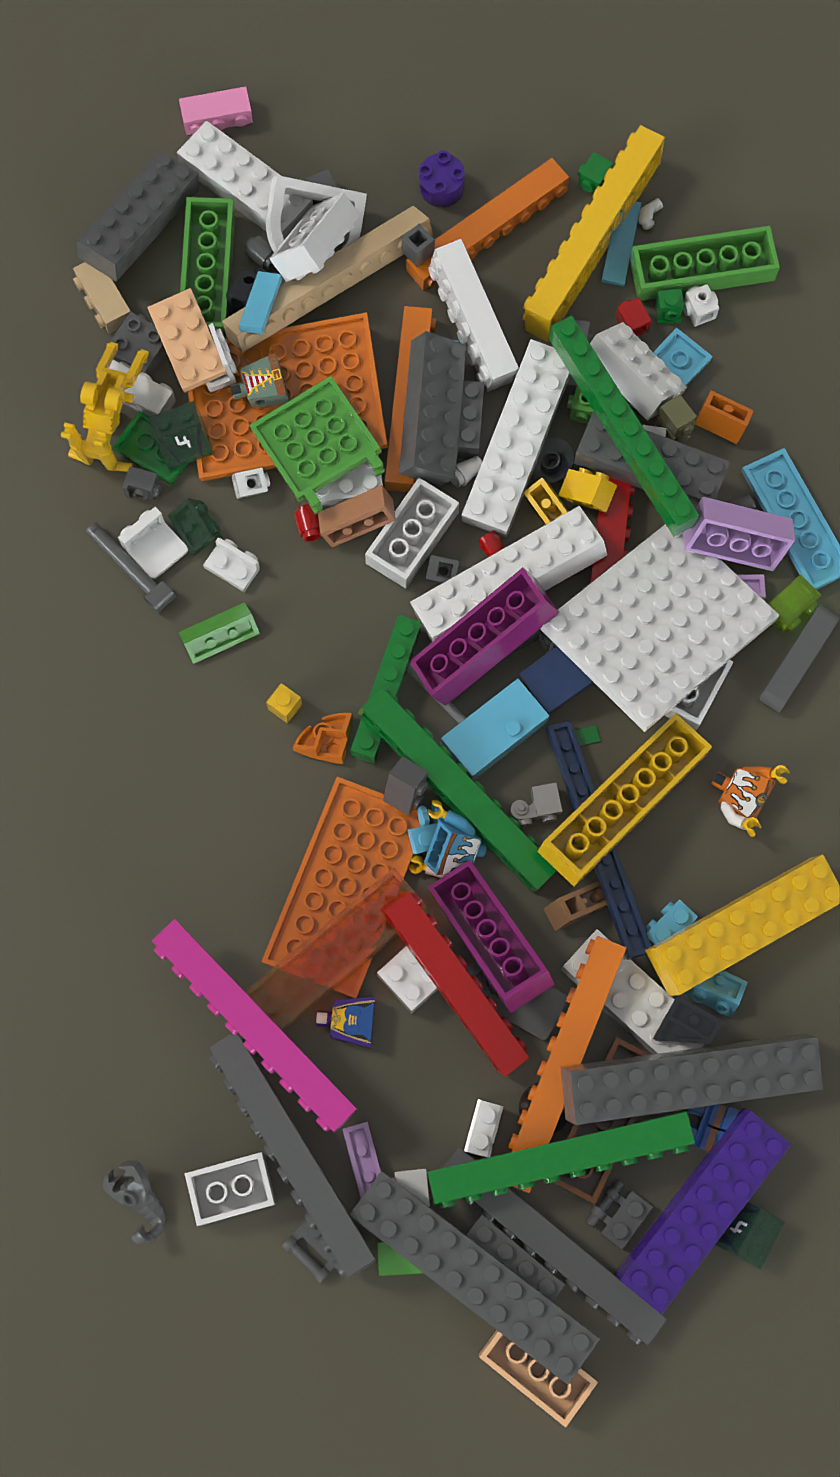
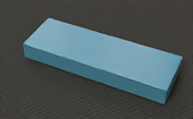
[239,271,282,334]

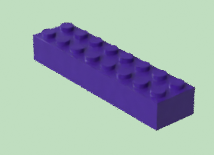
[614,1108,791,1314]

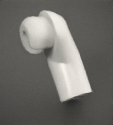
[638,198,663,230]

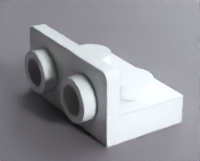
[203,537,260,592]

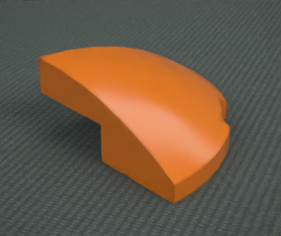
[293,713,353,764]

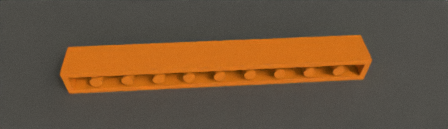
[508,936,627,1193]

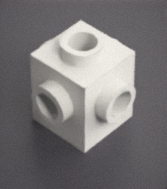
[683,284,719,327]

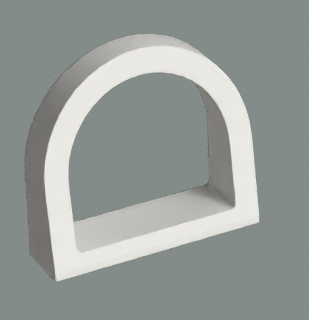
[266,175,367,253]

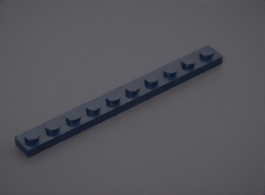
[545,721,651,960]

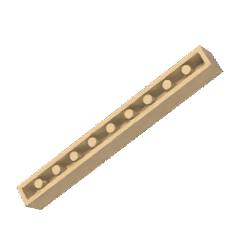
[222,206,433,353]

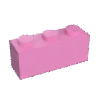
[179,87,253,135]

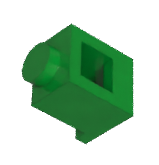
[655,289,684,325]

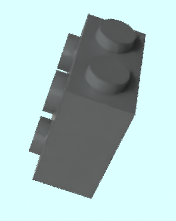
[105,312,167,377]

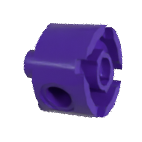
[419,150,465,207]

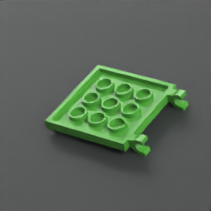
[249,376,385,514]

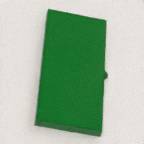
[574,725,601,746]

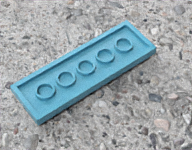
[741,448,840,593]

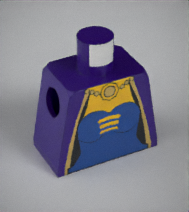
[316,997,376,1049]

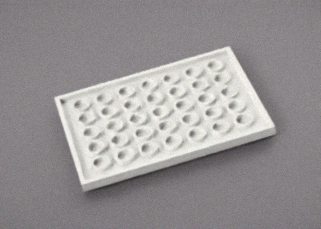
[540,524,779,732]

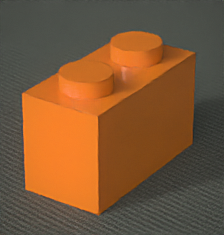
[694,390,754,444]

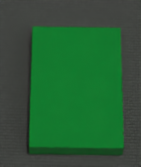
[112,410,196,487]

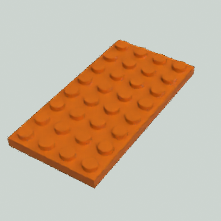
[261,776,429,999]

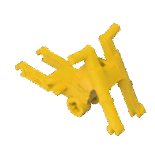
[61,342,149,472]

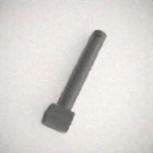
[86,522,176,613]

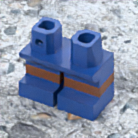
[687,1104,739,1152]

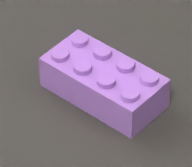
[683,497,795,571]

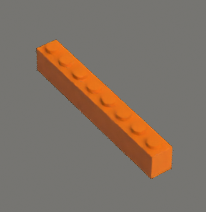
[406,158,569,291]
[385,306,436,492]

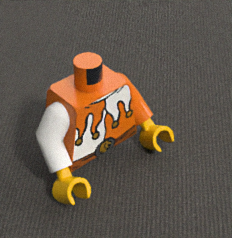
[711,765,790,837]

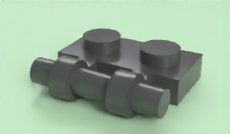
[586,1179,653,1250]

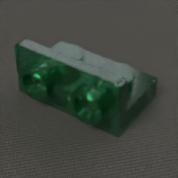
[168,498,223,555]

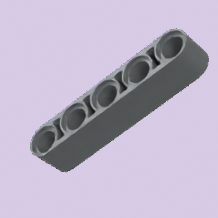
[758,603,840,713]

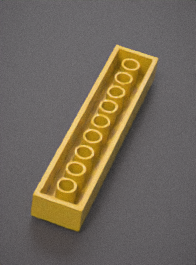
[523,125,665,343]

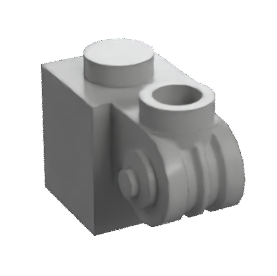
[510,783,562,827]

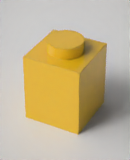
[266,683,303,724]

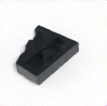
[653,995,724,1044]

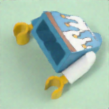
[409,800,486,878]

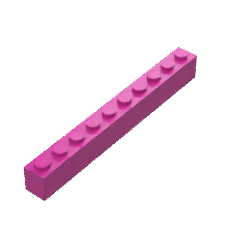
[152,919,358,1132]

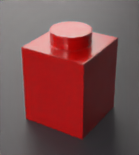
[615,298,651,336]

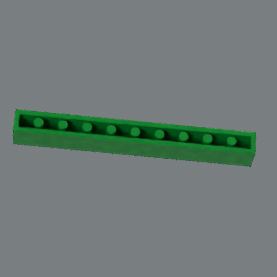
[549,315,699,537]
[358,688,557,892]
[427,1112,695,1208]

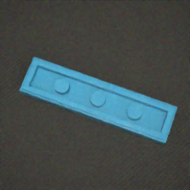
[601,201,641,287]

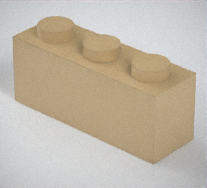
[73,262,131,334]

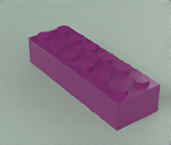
[409,567,560,706]
[427,860,555,1013]

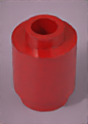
[294,504,322,542]

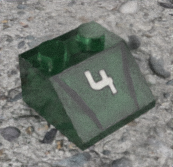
[149,401,214,470]
[715,1202,785,1270]

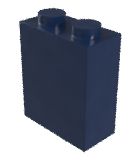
[519,646,595,714]

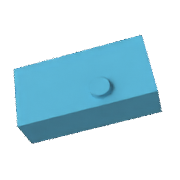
[440,679,549,781]

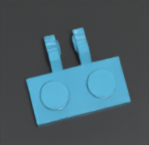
[408,804,444,854]

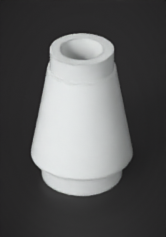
[451,456,482,487]

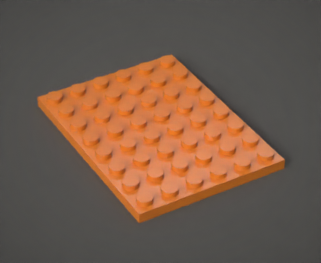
[188,312,388,482]

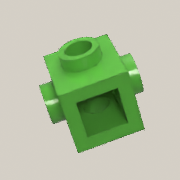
[567,387,593,424]

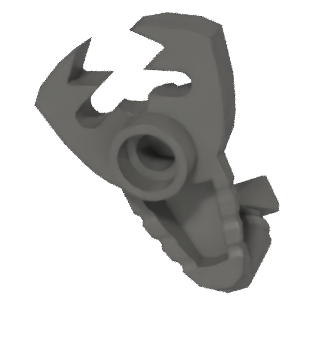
[103,1160,166,1245]

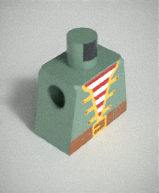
[230,353,290,408]

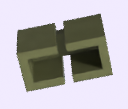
[655,394,697,444]

